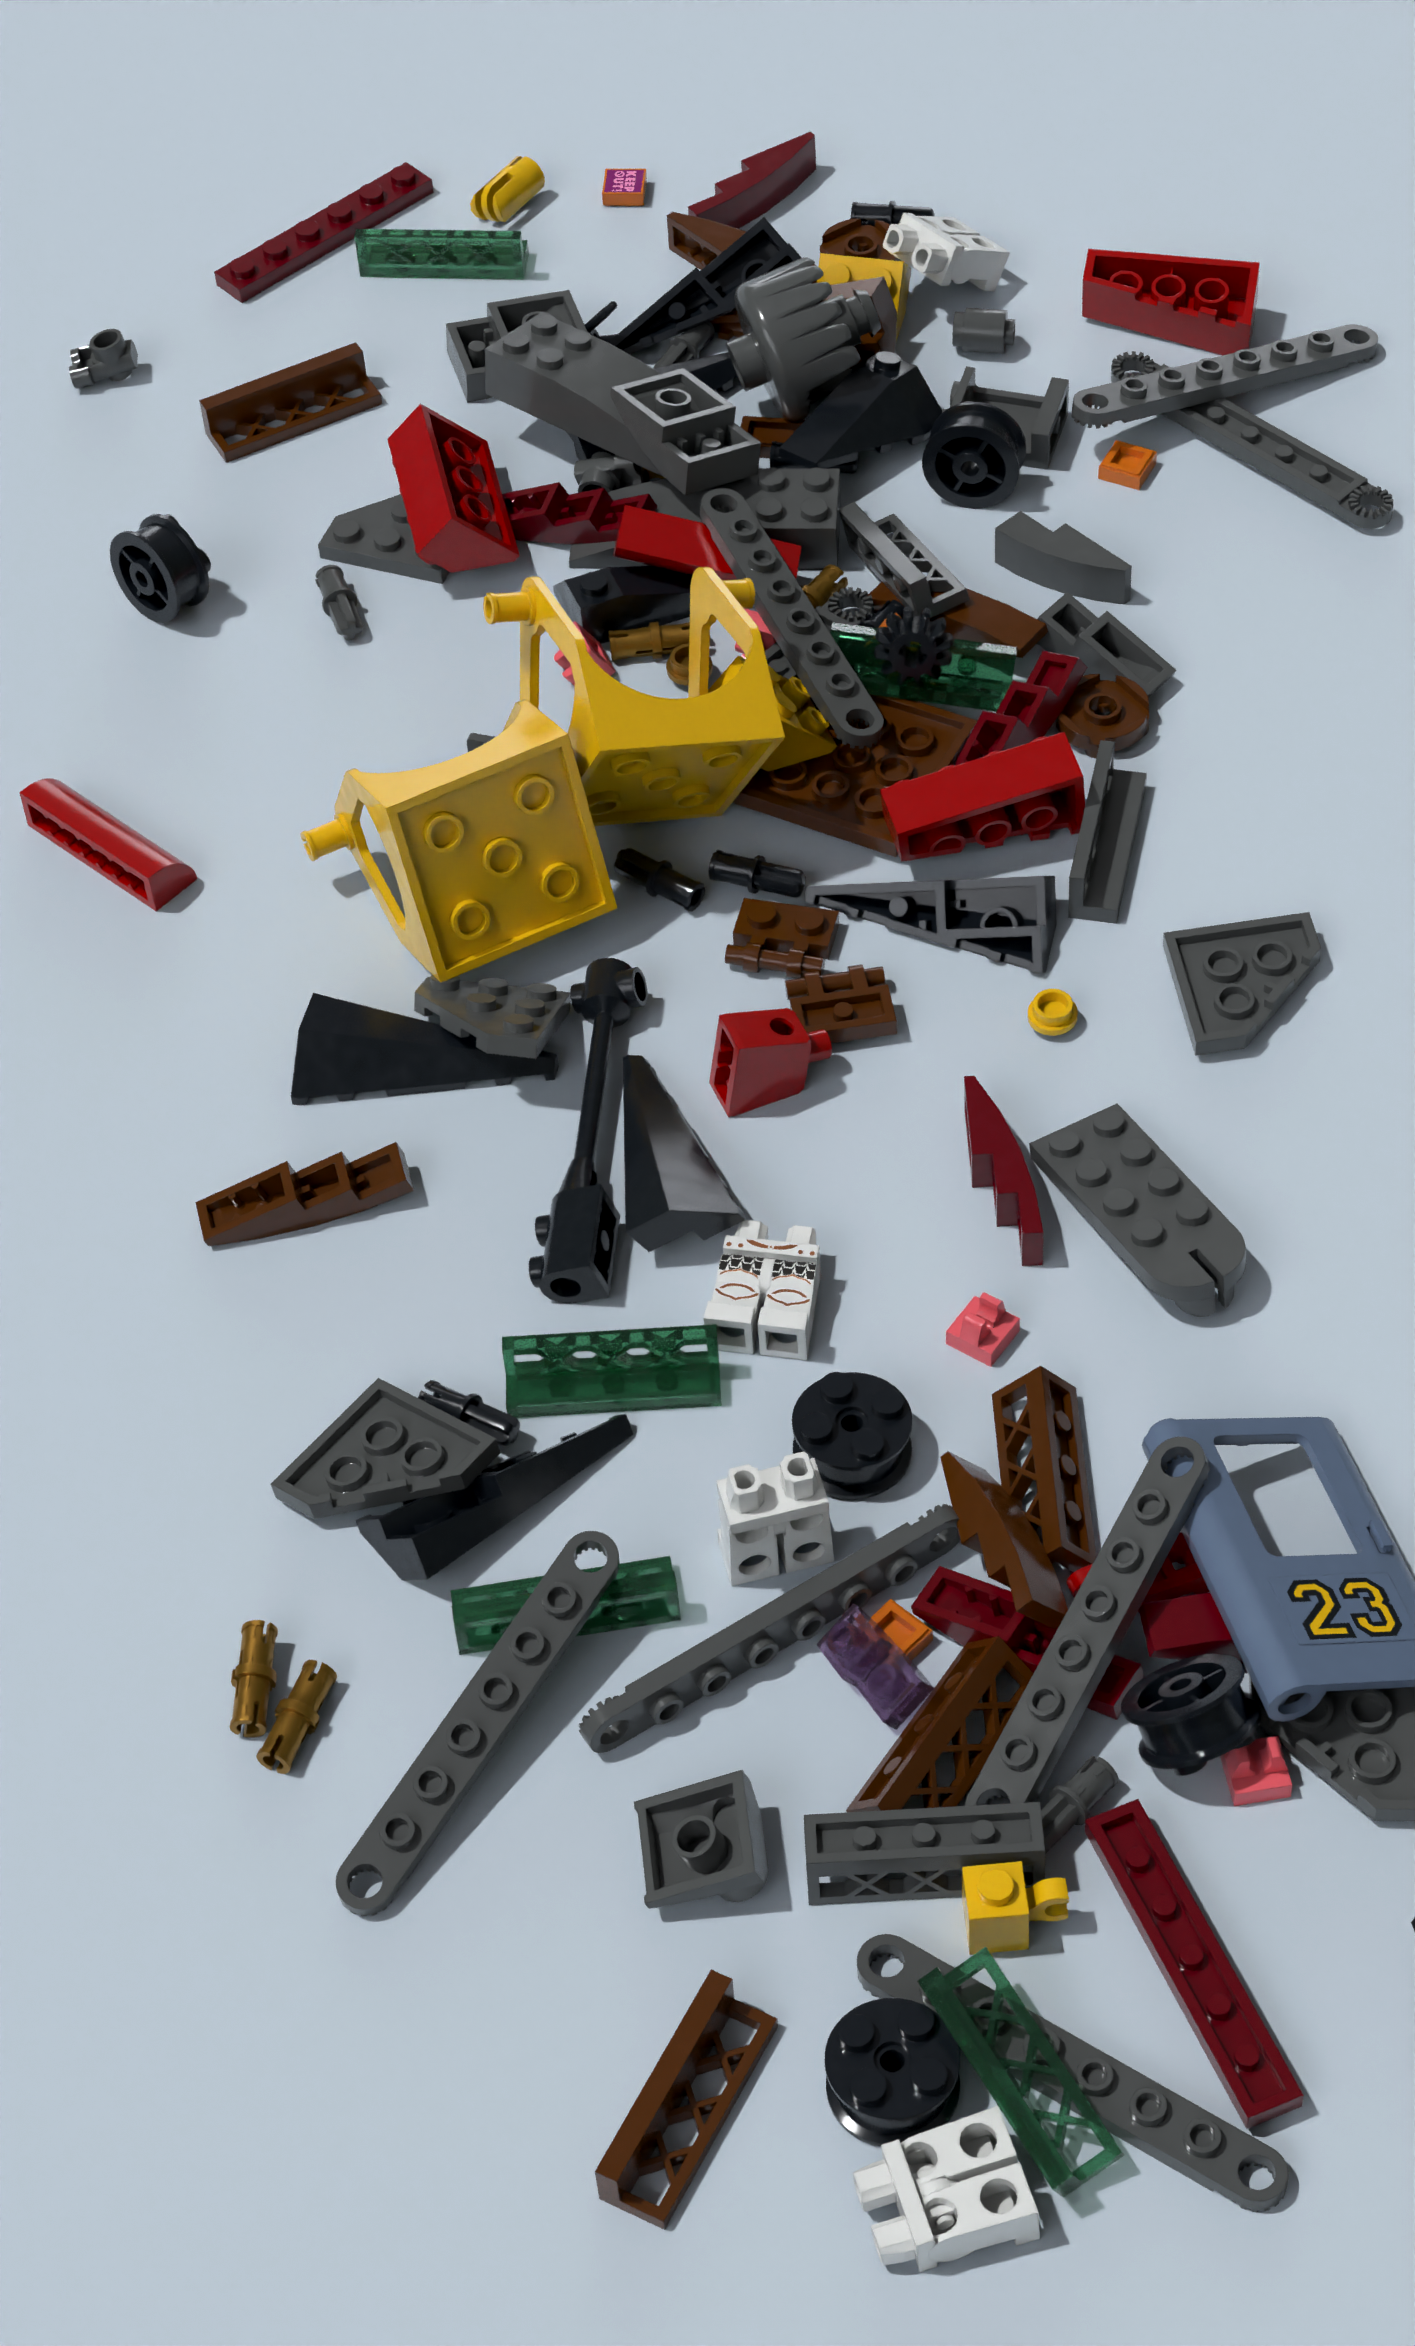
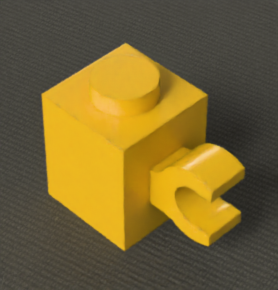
[962,1861,1069,1955]

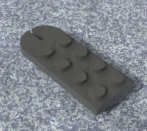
[1029,1103,1246,1317]

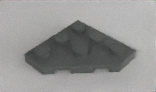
[318,494,449,584]
[1163,912,1321,1056]
[414,975,571,1059]
[270,1378,501,1519]
[1249,1676,1415,1821]

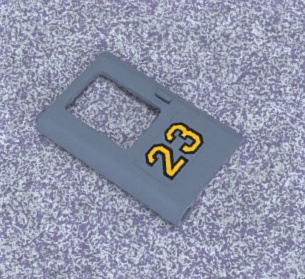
[1142,1417,1415,1722]

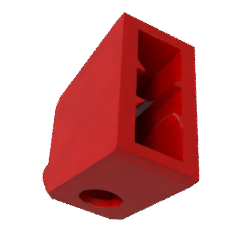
[709,1008,832,1117]

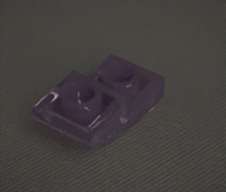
[816,1603,934,1730]

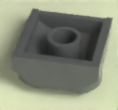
[634,1770,768,1909]

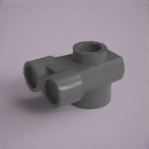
[69,329,138,389]
[574,452,650,493]

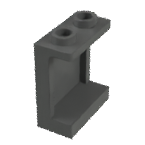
[942,366,1069,470]

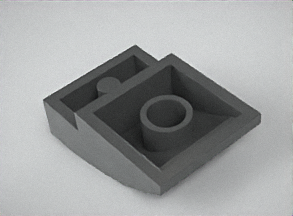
[446,290,587,403]
[610,368,761,495]

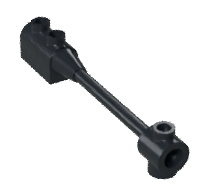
[529,958,648,1304]

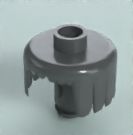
[726,257,881,422]

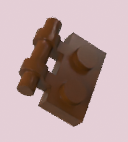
[725,898,839,979]
[785,964,897,1044]

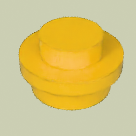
[1027,989,1078,1036]

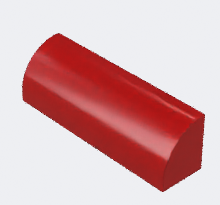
[613,505,802,580]
[19,778,197,911]

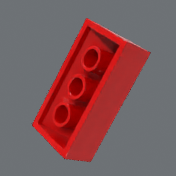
[387,403,520,573]

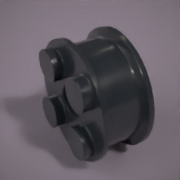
[922,401,1026,509]
[110,514,211,623]
[792,1372,912,1499]
[1121,1654,1261,1776]
[825,1998,960,2147]

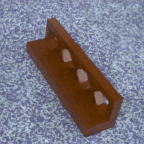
[199,342,382,463]
[992,1366,1096,1572]
[846,1636,1034,1812]
[595,1969,778,2230]

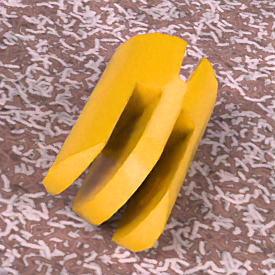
[470,156,545,222]

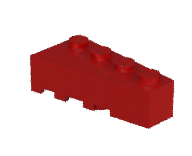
[1082,249,1260,355]
[880,732,1085,862]

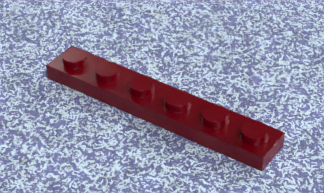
[214,162,434,303]
[1085,1799,1304,2129]

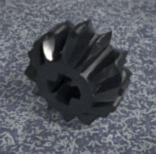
[874,605,954,688]

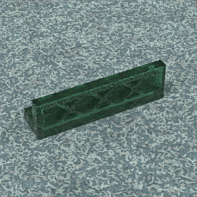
[354,229,529,280]
[830,622,1017,712]
[502,1324,722,1418]
[450,1556,681,1655]
[917,1947,1124,2198]

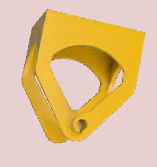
[483,567,785,826]
[300,699,618,982]

